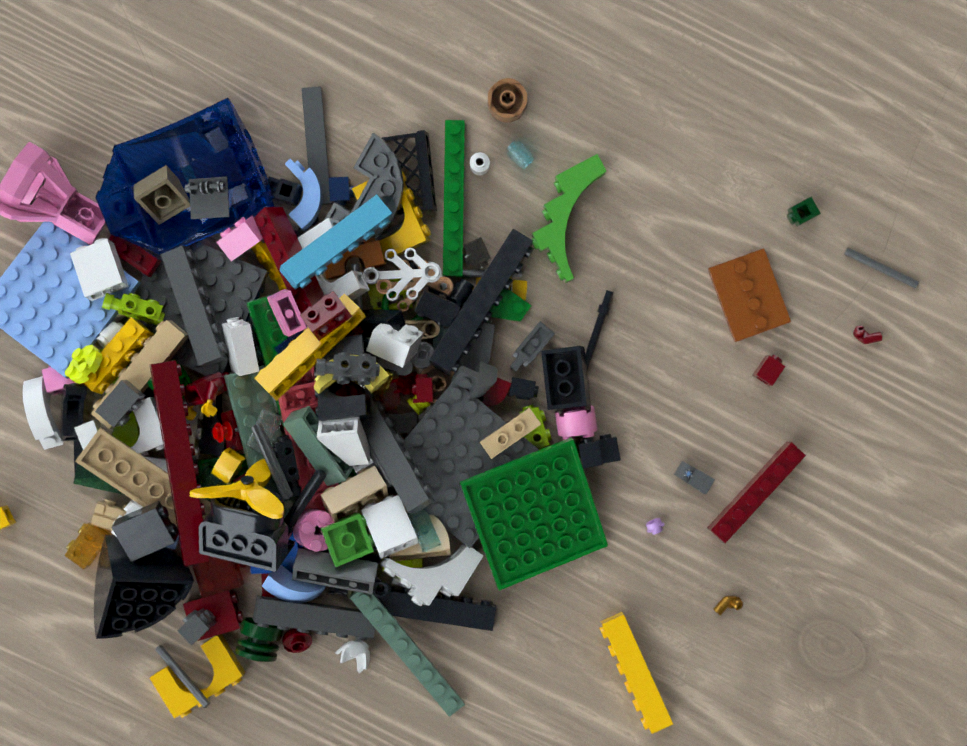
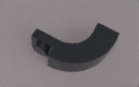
[61,383,87,441]

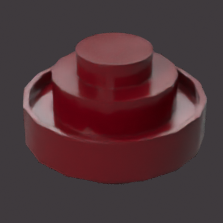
[282,628,312,653]

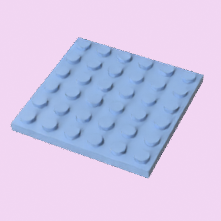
[0,222,141,379]

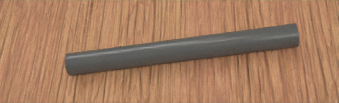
[844,247,919,288]
[155,645,210,708]

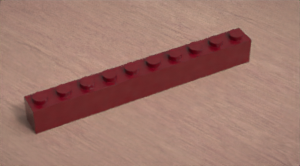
[149,360,210,566]

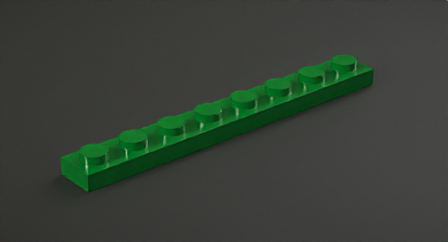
[443,120,465,277]

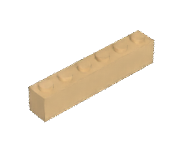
[91,320,189,429]

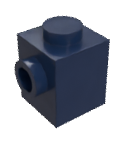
[329,177,355,207]

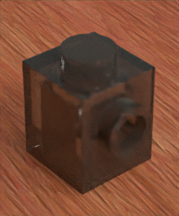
[463,237,491,270]

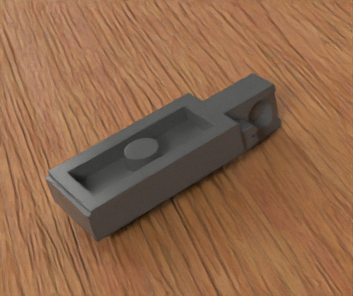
[510,321,555,372]

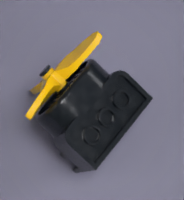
[190,459,295,572]

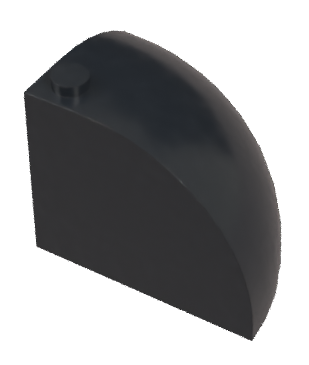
[94,535,194,639]

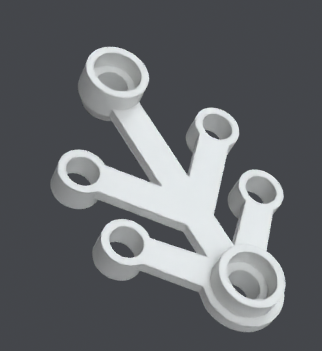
[363,248,442,301]

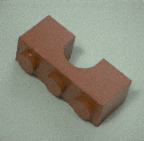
[325,238,386,280]

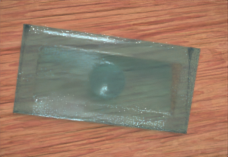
[407,508,441,552]

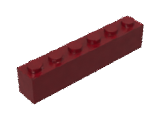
[254,207,325,314]
[707,441,806,543]

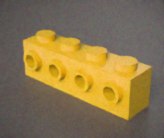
[84,317,154,395]

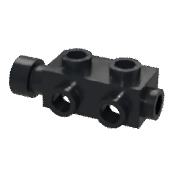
[272,435,302,497]

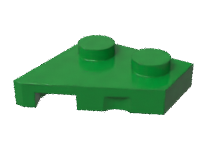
[491,290,532,322]

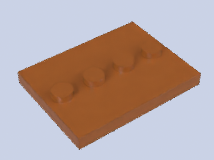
[708,248,791,342]

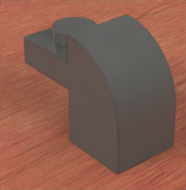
[452,361,498,398]

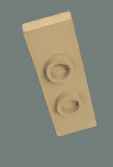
[480,408,541,459]

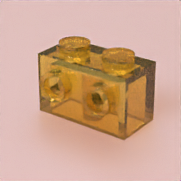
[64,522,111,570]

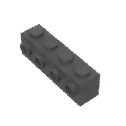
[292,548,378,594]

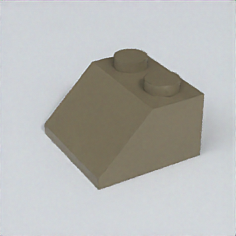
[134,165,190,225]

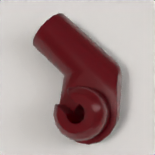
[853,325,882,344]

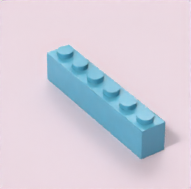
[280,195,392,290]

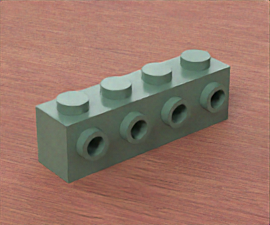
[283,406,353,486]

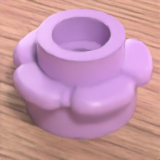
[646,518,665,535]

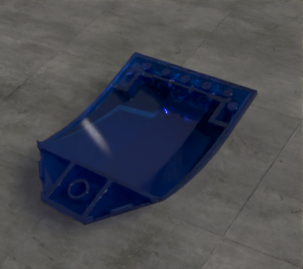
[95,98,274,255]

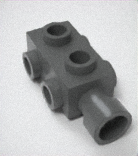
[316,352,380,385]

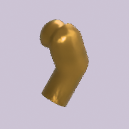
[713,596,743,616]

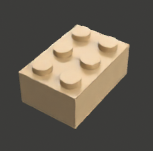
[321,466,388,523]

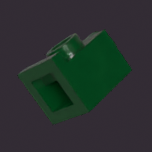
[787,196,821,227]

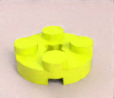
[65,345,102,384]

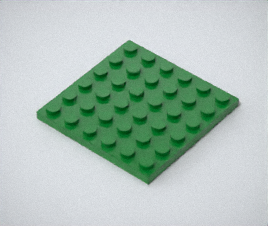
[459,438,608,591]

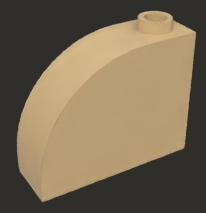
[390,508,451,562]

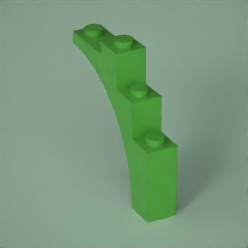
[531,154,607,283]

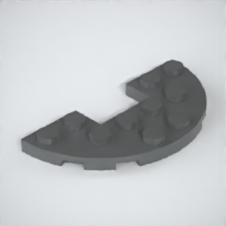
[325,133,404,244]

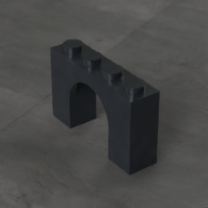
[314,335,372,421]

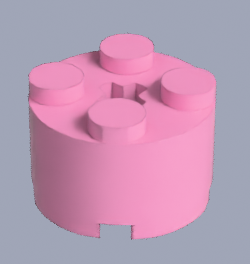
[555,405,597,440]
[293,508,334,552]

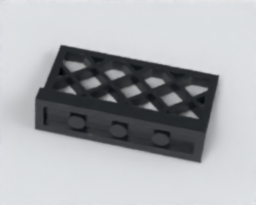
[382,130,437,215]

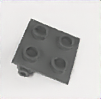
[185,177,230,219]

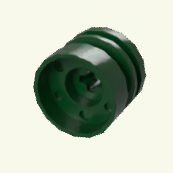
[235,617,283,662]

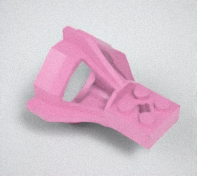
[0,142,112,245]

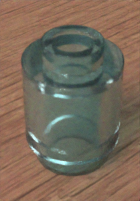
[506,140,535,170]

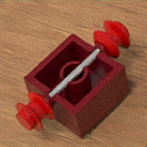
[212,410,285,451]

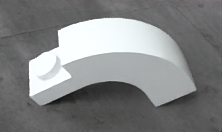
[23,376,64,450]

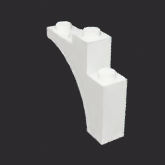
[380,544,483,606]

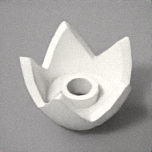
[335,639,370,673]

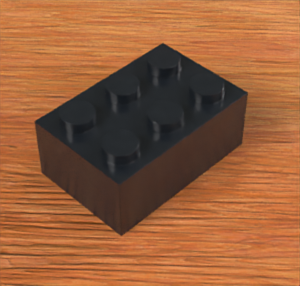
[541,346,591,410]

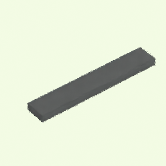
[301,86,331,205]

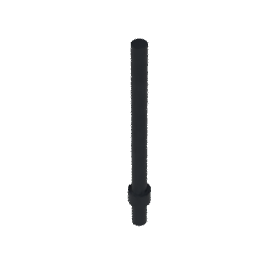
[585,290,614,371]

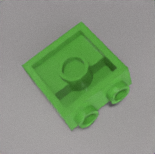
[321,512,374,567]

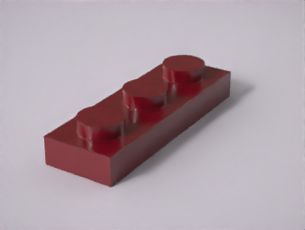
[109,230,161,277]

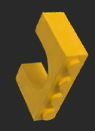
[352,171,431,261]
[150,634,246,719]

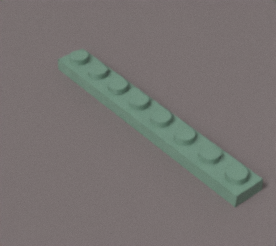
[350,591,465,717]

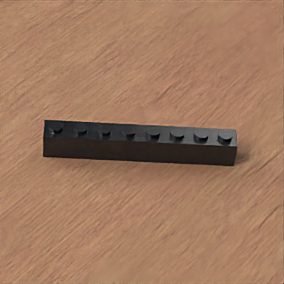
[429,229,534,376]

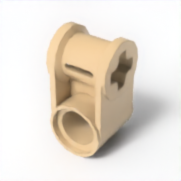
[404,319,440,339]

